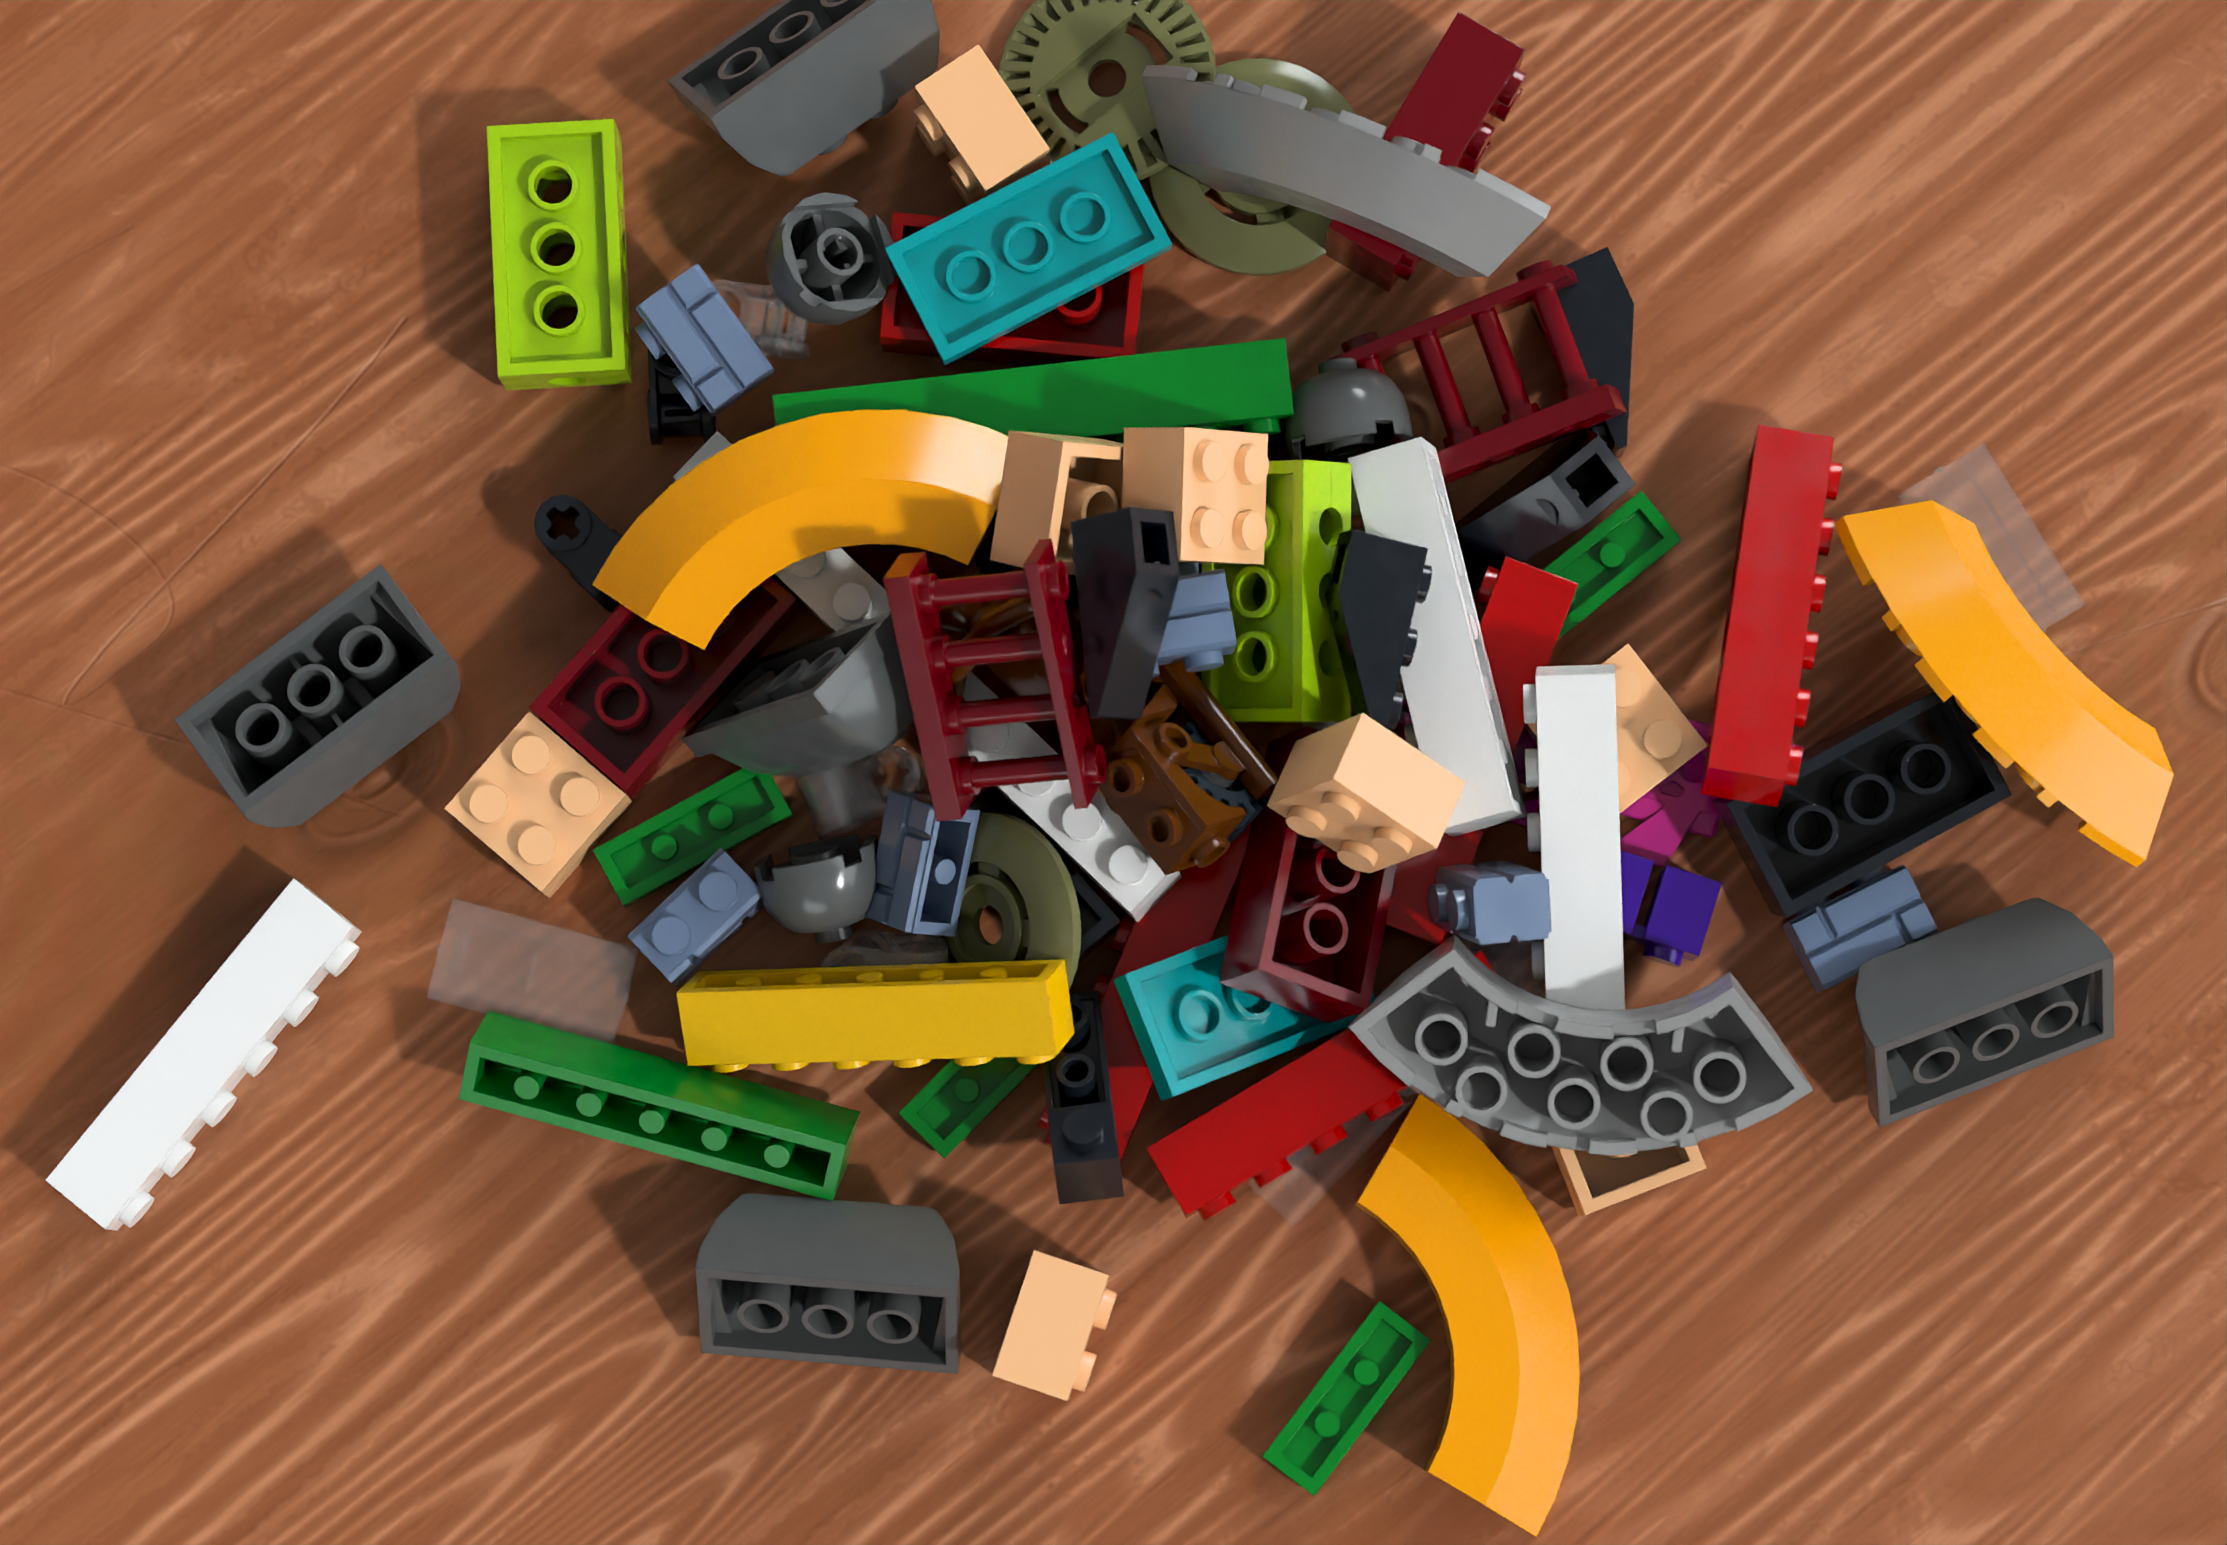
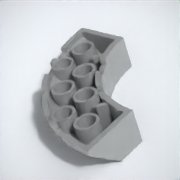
[1141,65,1551,277]
[1349,934,1813,1155]

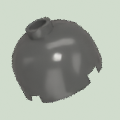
[766,192,896,326]
[1284,358,1413,463]
[753,835,879,943]

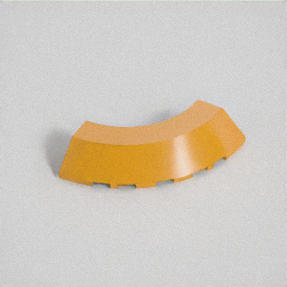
[592,409,1008,650]
[1835,500,2174,867]
[1354,1093,1580,1537]

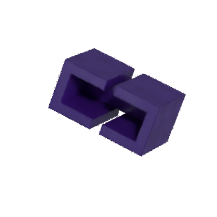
[1621,851,1722,967]

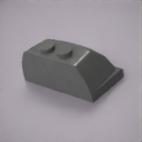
[667,0,940,177]
[174,564,461,828]
[681,612,914,778]
[1855,897,2114,1127]
[695,1193,961,1374]

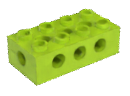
[487,119,633,391]
[1201,460,1351,723]

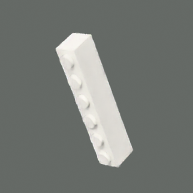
[1348,437,1527,837]
[1523,664,1625,1010]
[46,878,362,1231]

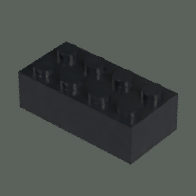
[1712,683,2012,918]

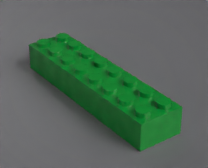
[772,338,1294,449]

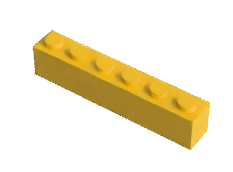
[676,959,1075,1073]

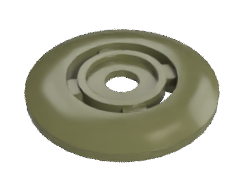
[999,0,1217,180]
[1149,58,1355,276]
[908,812,1081,989]

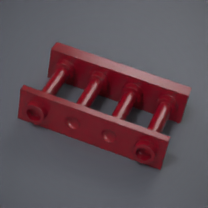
[1327,260,1627,485]
[883,538,1107,822]

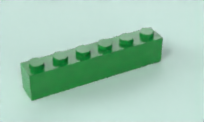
[458,1011,860,1201]

